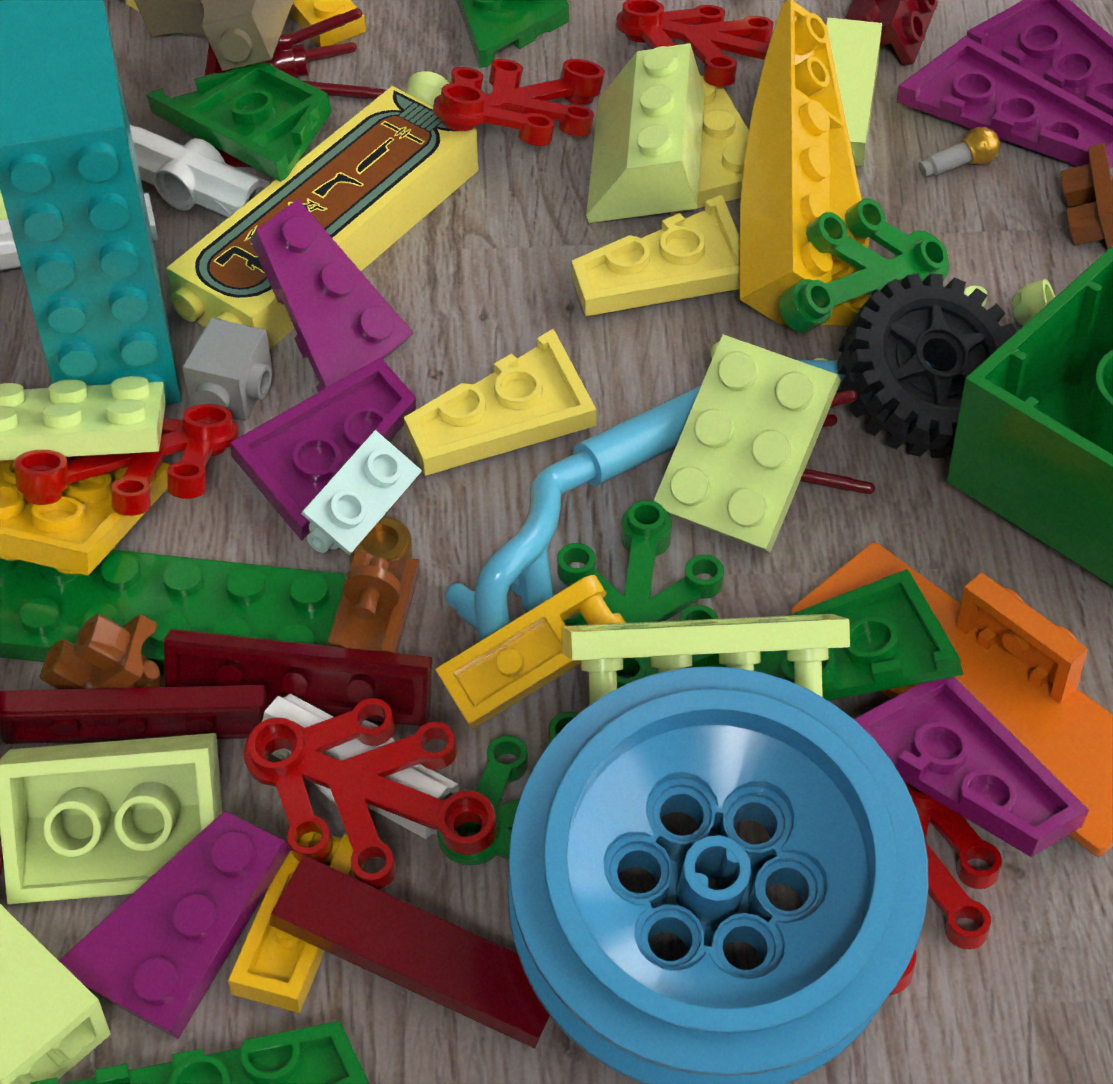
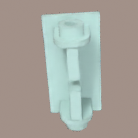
[301,430,422,555]

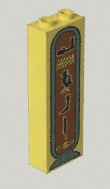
[166,86,479,349]

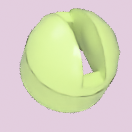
[406,71,449,106]
[1012,279,1055,326]

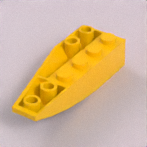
[740,0,870,326]

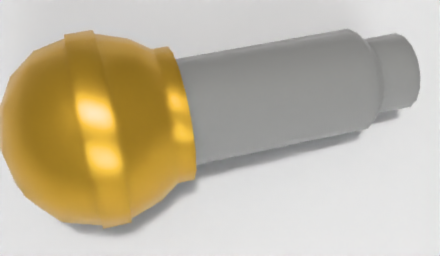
[919,127,1000,177]

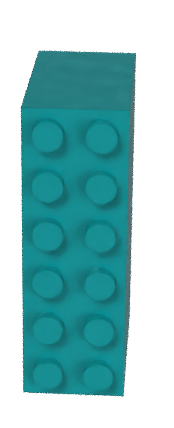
[0,0,182,405]

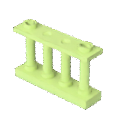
[562,614,850,705]

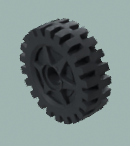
[837,273,1017,458]

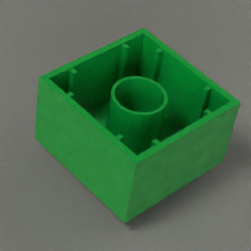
[947,245,1113,587]

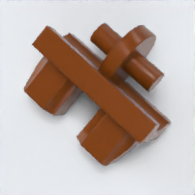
[1061,143,1113,249]
[328,551,420,653]
[40,613,161,689]

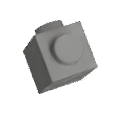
[183,318,273,421]

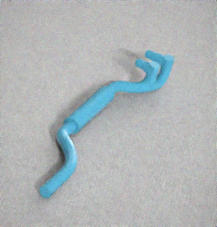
[444,359,935,641]

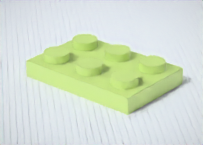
[654,334,841,553]
[0,376,166,461]

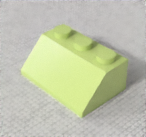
[586,43,705,223]
[0,733,222,904]

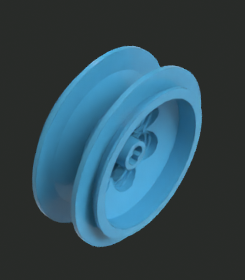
[508,666,928,1084]

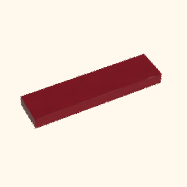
[164,629,432,726]
[0,685,269,744]
[269,855,550,1049]

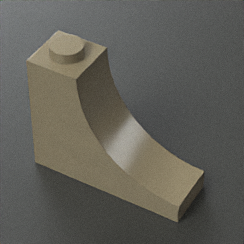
[134,0,294,71]

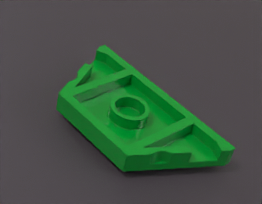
[456,0,569,68]
[146,62,332,182]

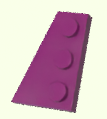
[250,199,413,392]
[230,357,416,541]
[854,677,1089,857]
[59,811,291,1039]

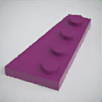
[967,0,1113,117]
[897,36,1113,169]

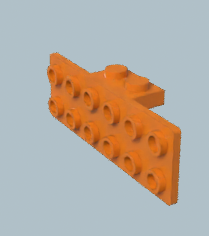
[790,542,1113,857]

